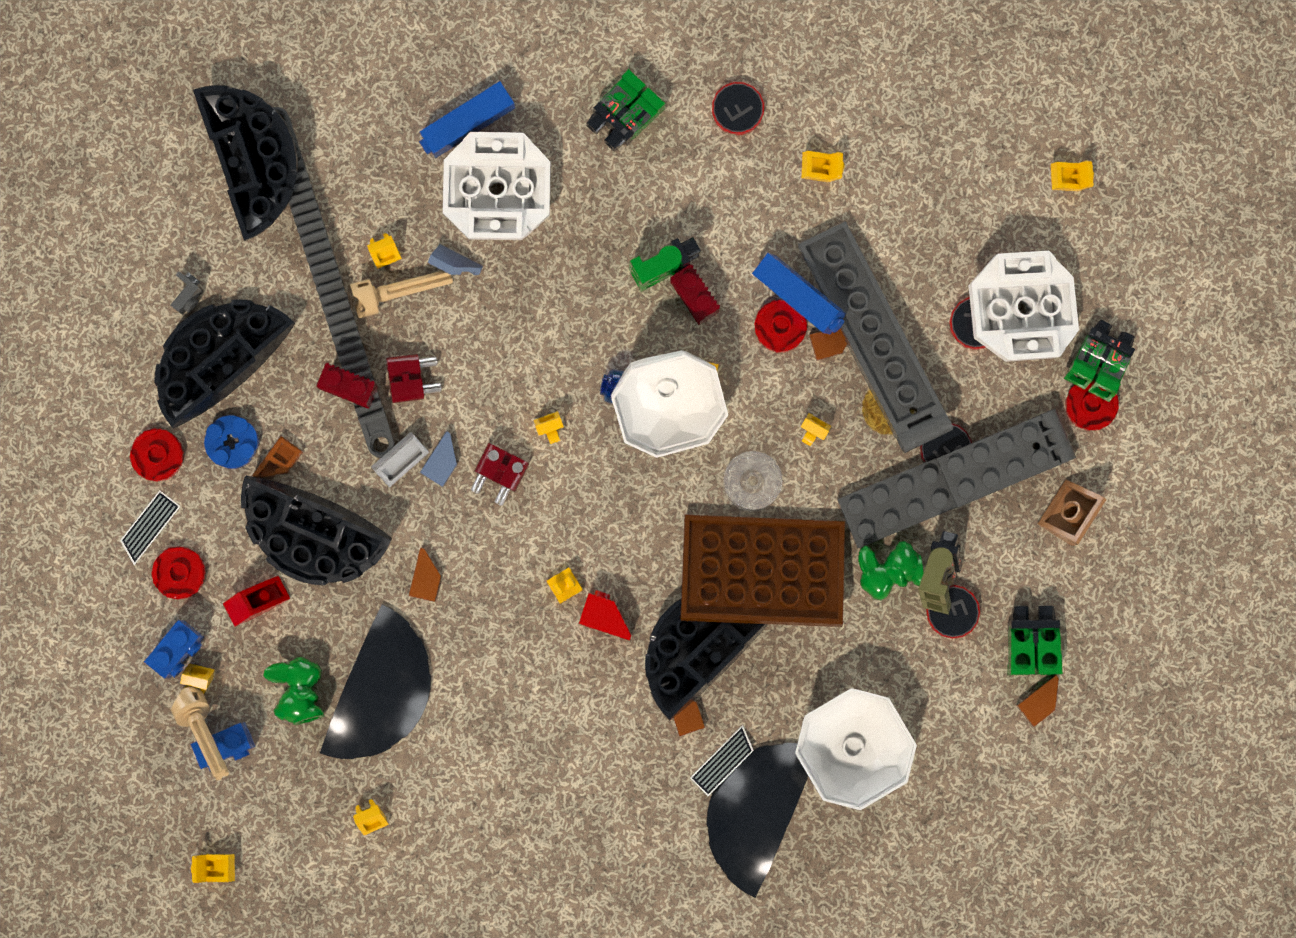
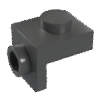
[170,271,203,315]

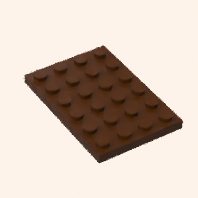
[681,515,845,627]

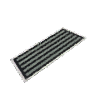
[120,490,180,565]
[690,725,754,796]

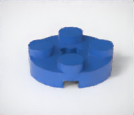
[204,415,259,469]

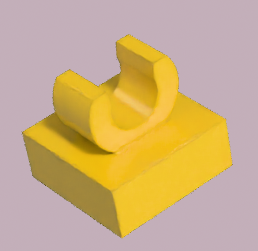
[367,233,402,269]
[533,411,564,444]
[801,413,831,446]
[547,567,583,604]
[180,663,215,694]
[353,799,389,836]

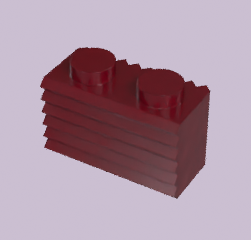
[670,264,720,325]
[316,362,378,409]

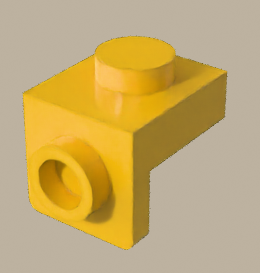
[801,151,845,182]
[1051,161,1094,191]
[191,854,235,883]

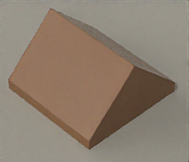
[1038,479,1107,546]

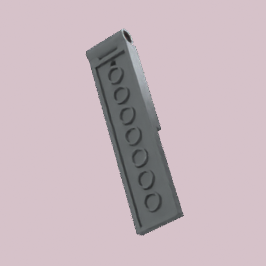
[798,221,953,453]
[837,408,1076,548]

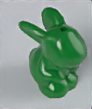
[858,541,924,601]
[263,657,325,725]

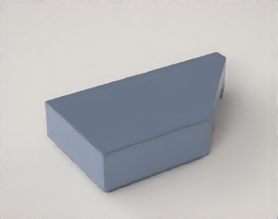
[428,244,483,275]
[420,431,457,487]

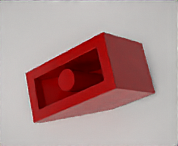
[222,576,291,627]
[579,590,631,641]

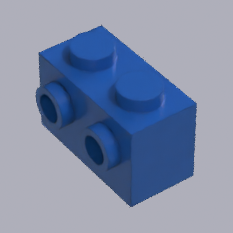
[144,620,204,679]
[191,722,255,771]

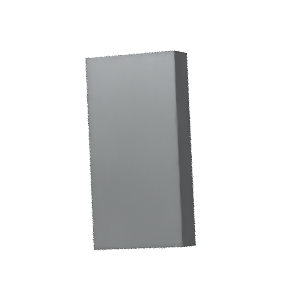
[371,432,430,488]

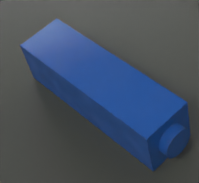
[419,81,515,159]
[752,253,847,334]

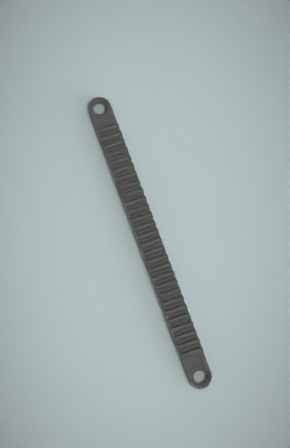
[272,107,395,458]

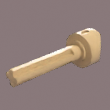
[350,270,453,318]
[171,687,229,780]

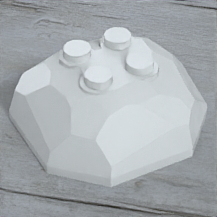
[611,350,728,457]
[795,688,917,810]

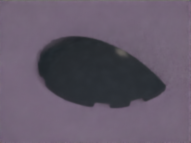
[193,85,298,241]
[154,299,295,429]
[241,475,392,586]
[645,599,768,721]
[320,605,431,759]
[706,742,808,898]

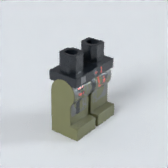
[918,531,962,615]

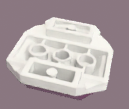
[443,132,551,240]
[968,251,1079,362]

